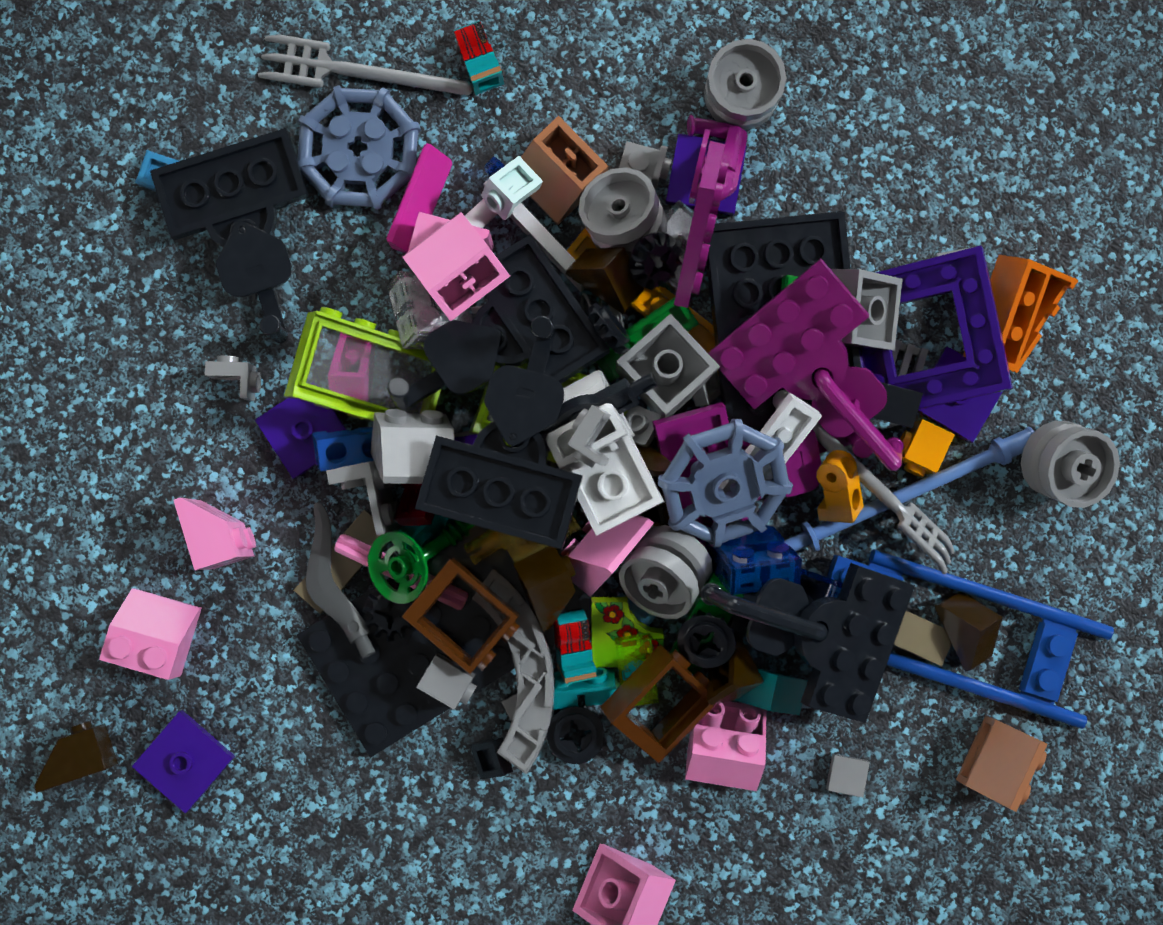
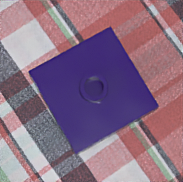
[665,133,747,216]
[917,346,1003,443]
[255,381,347,479]
[132,710,236,814]

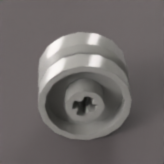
[704,39,787,130]
[578,167,667,259]
[1021,420,1120,508]
[619,525,713,619]

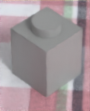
[416,653,477,710]

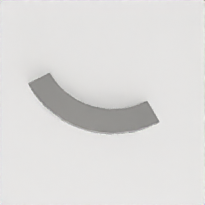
[472,569,554,774]

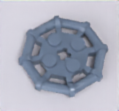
[297,85,421,210]
[658,419,793,547]

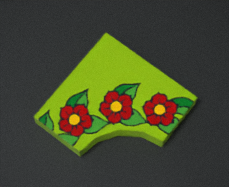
[591,597,664,668]

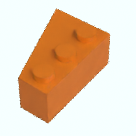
[963,255,1079,373]

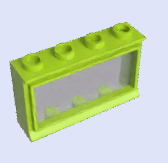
[284,307,441,421]

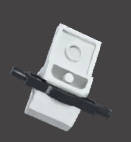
[510,370,665,536]

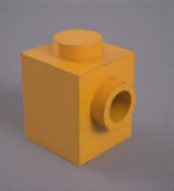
[900,419,955,477]

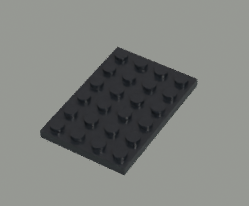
[704,211,861,432]

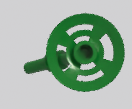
[368,520,475,604]

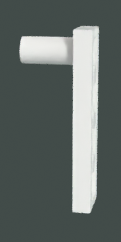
[465,180,585,292]
[719,390,822,526]

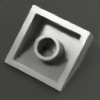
[831,269,902,350]
[615,314,720,418]
[370,409,454,484]

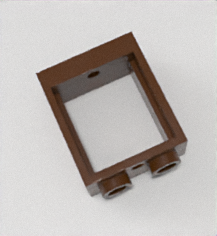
[402,558,520,674]
[601,644,715,763]

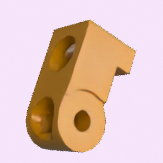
[816,450,864,523]

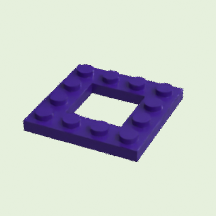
[859,245,1013,420]

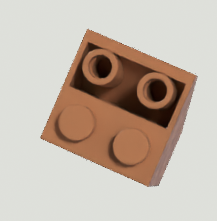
[521,116,608,225]
[956,715,1048,812]

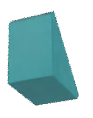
[735,668,808,715]

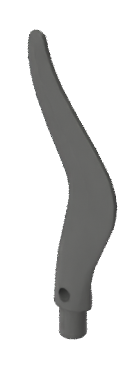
[306,502,376,659]

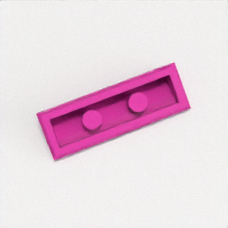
[386,143,452,254]

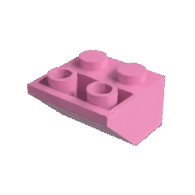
[402,212,510,321]
[685,701,767,791]

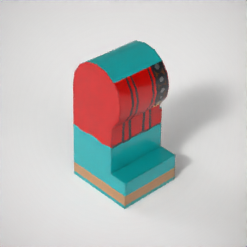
[453,20,504,95]
[554,609,597,685]

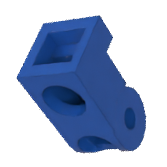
[312,427,374,472]

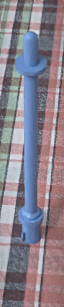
[779,427,1035,554]

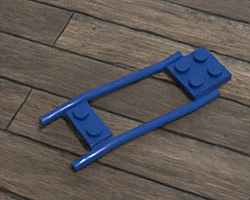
[826,549,1114,729]

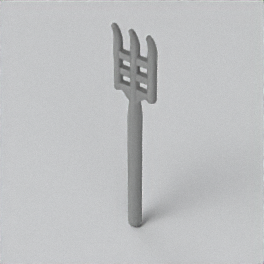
[258,35,473,96]
[813,422,954,574]

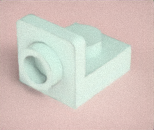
[481,156,543,220]

